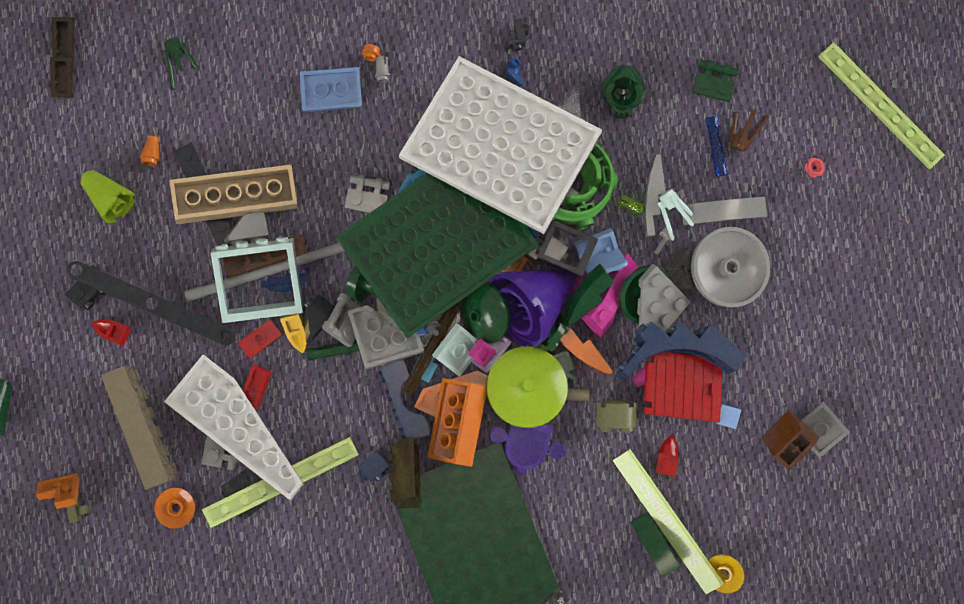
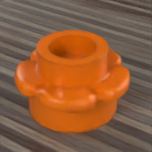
[362,44,381,61]

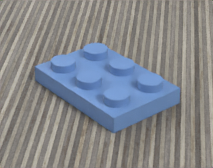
[300,67,362,112]

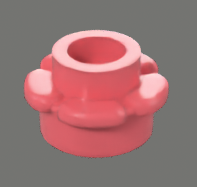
[805,158,824,177]

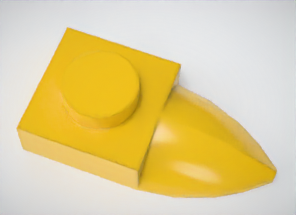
[280,313,307,353]

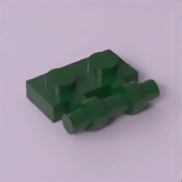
[691,60,739,102]

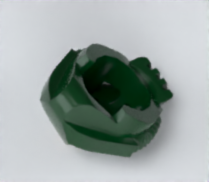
[601,65,647,119]

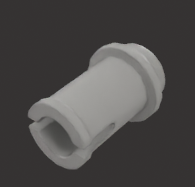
[375,56,391,83]

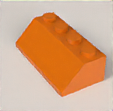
[427,378,487,467]

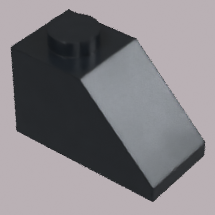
[303,294,335,344]

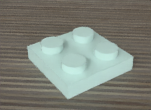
[432,323,477,377]

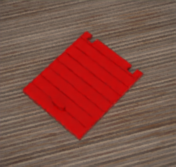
[643,352,722,423]

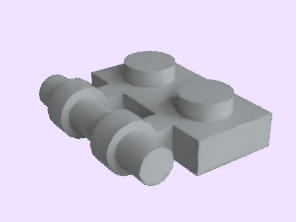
[344,174,390,213]
[201,436,239,470]

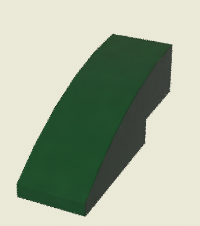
[564,264,615,325]
[630,512,680,577]

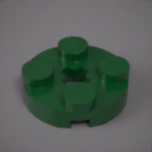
[537,313,570,351]

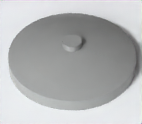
[691,227,770,308]

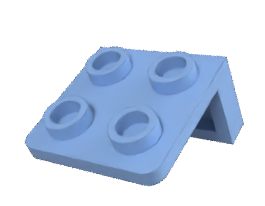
[574,228,627,274]

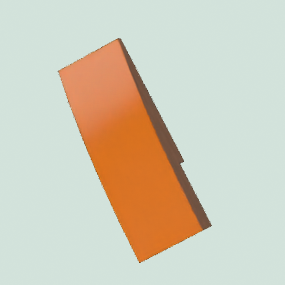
[559,328,613,375]

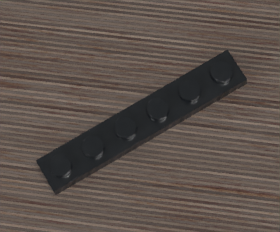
[173,143,232,258]

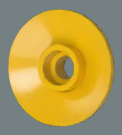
[709,554,744,593]

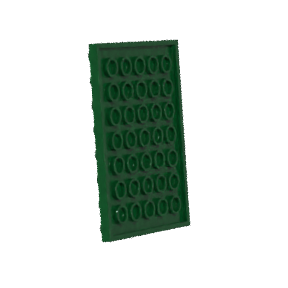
[335,173,538,338]
[388,443,562,604]

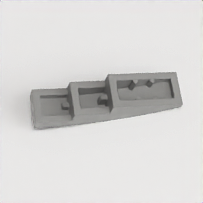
[644,154,666,238]
[683,197,767,225]

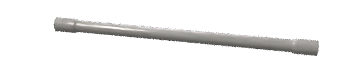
[184,243,345,302]

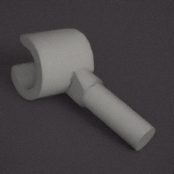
[654,227,670,255]

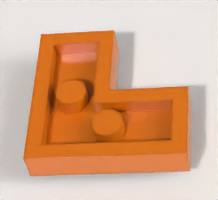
[36,473,80,509]

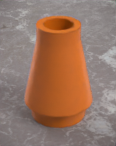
[139,136,159,167]

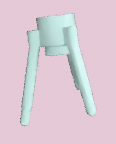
[657,189,694,241]

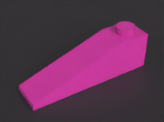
[582,253,638,339]

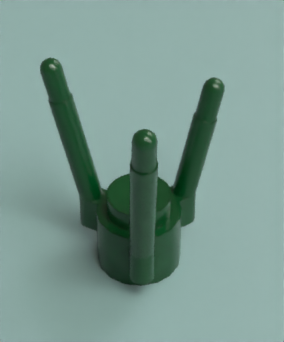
[164,38,199,90]

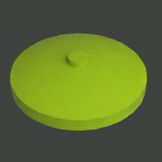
[486,346,568,428]

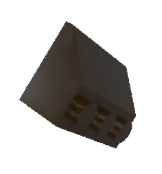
[389,437,421,509]

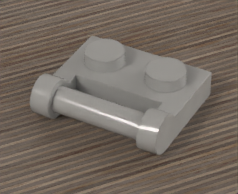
[322,293,360,347]

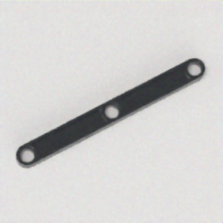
[67,261,236,345]

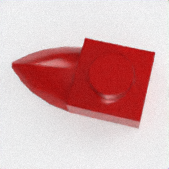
[92,319,132,347]
[655,435,679,477]

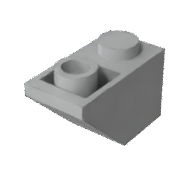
[224,212,268,246]

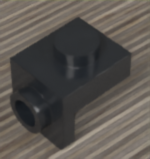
[506,18,528,51]

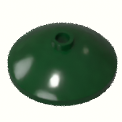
[619,265,672,324]
[462,283,510,343]

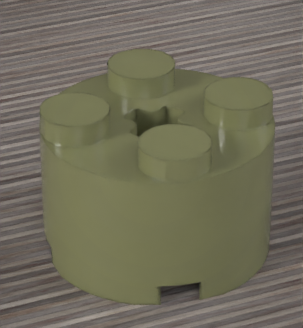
[596,399,637,432]

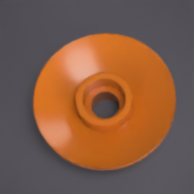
[154,488,196,529]

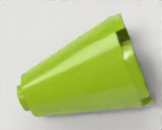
[80,170,135,224]

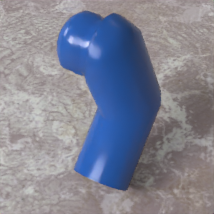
[506,57,525,87]

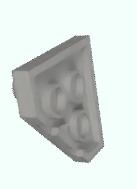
[636,264,690,333]
[348,305,424,370]

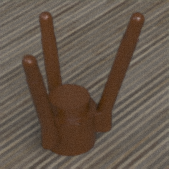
[728,109,769,152]

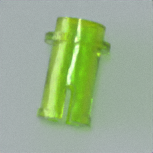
[618,194,645,215]

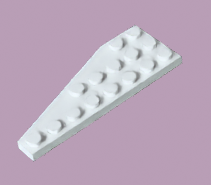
[164,355,303,501]

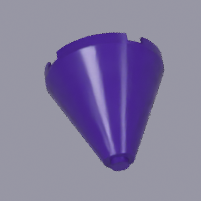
[489,269,575,347]

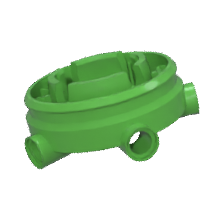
[552,143,618,231]

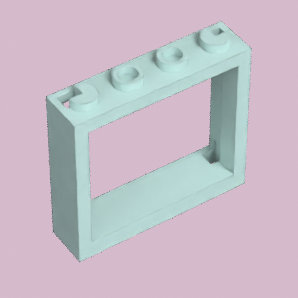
[211,236,304,323]

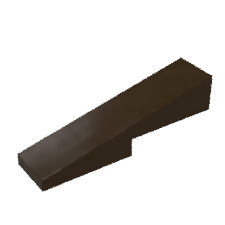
[50,17,75,98]

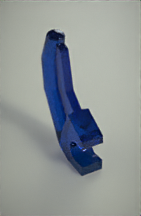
[262,266,310,293]

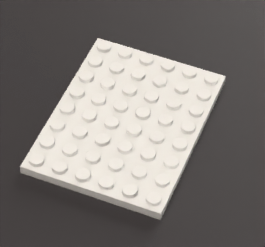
[399,56,602,234]

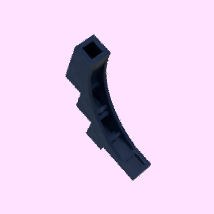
[615,321,747,380]

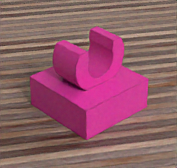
[468,339,496,367]

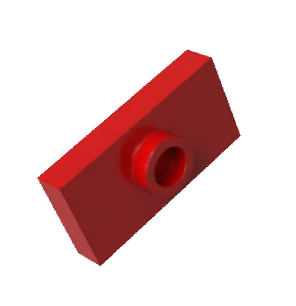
[238,319,283,359]
[242,364,273,409]

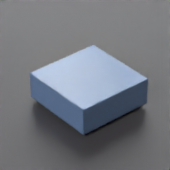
[716,404,741,429]

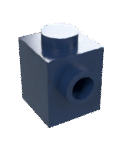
[358,450,390,482]

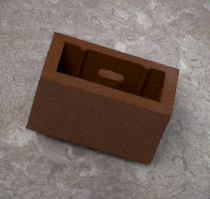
[762,410,819,470]

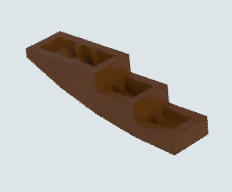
[222,234,307,278]

